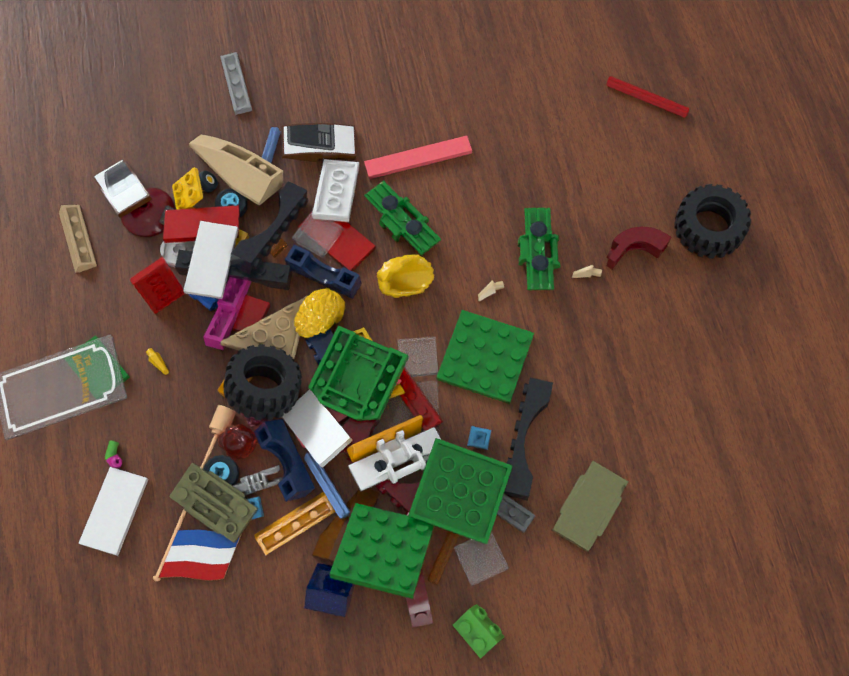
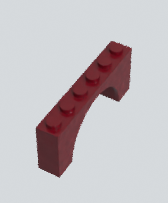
[339,418,420,516]

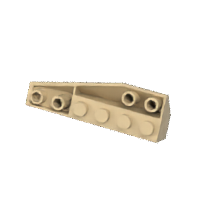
[189,134,283,205]

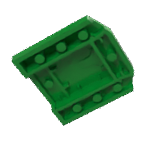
[308,326,409,421]

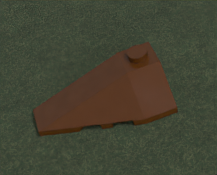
[312,488,380,563]

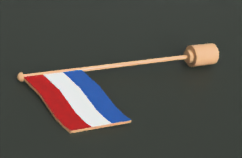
[153,405,241,581]

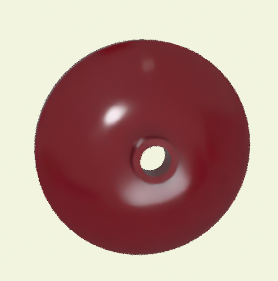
[121,188,175,237]

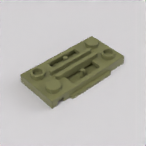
[552,461,629,552]
[169,463,259,543]

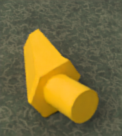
[146,348,169,375]

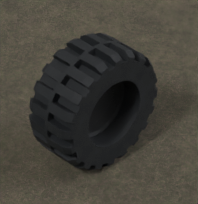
[674,184,752,259]
[223,344,302,421]

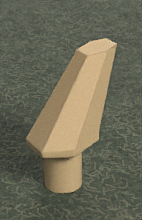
[572,265,602,278]
[478,280,504,302]

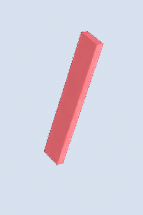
[364,136,472,179]

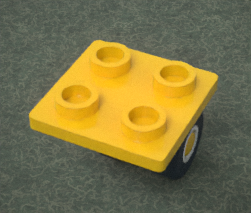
[172,167,218,210]

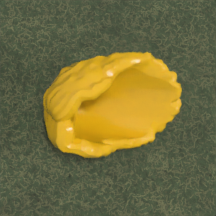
[377,254,434,298]
[294,288,345,338]

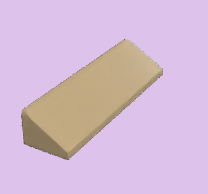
[59,205,97,273]

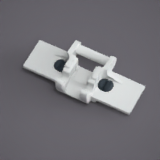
[348,427,441,491]

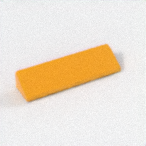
[347,415,423,462]
[254,492,336,555]

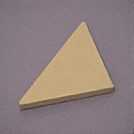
[220,296,307,358]

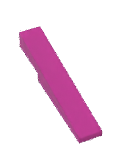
[203,277,252,350]

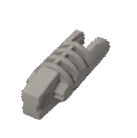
[233,465,283,495]

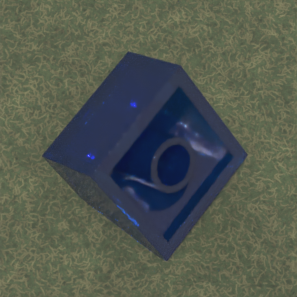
[304,563,355,617]

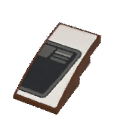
[281,123,357,162]
[93,159,152,218]

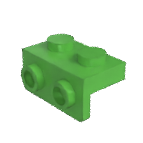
[453,604,504,659]

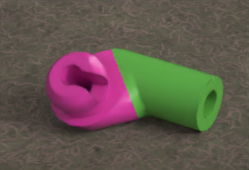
[105,441,122,469]

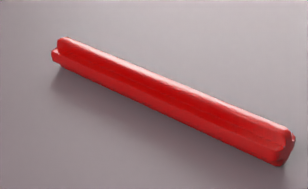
[606,76,689,117]

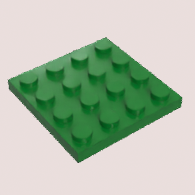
[436,310,534,404]
[408,438,512,545]
[330,503,434,599]

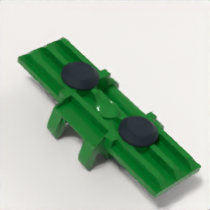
[364,180,441,256]
[518,208,561,290]

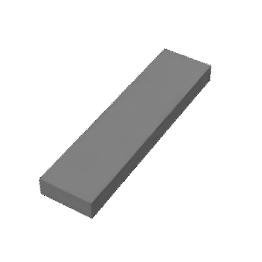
[220,52,252,115]

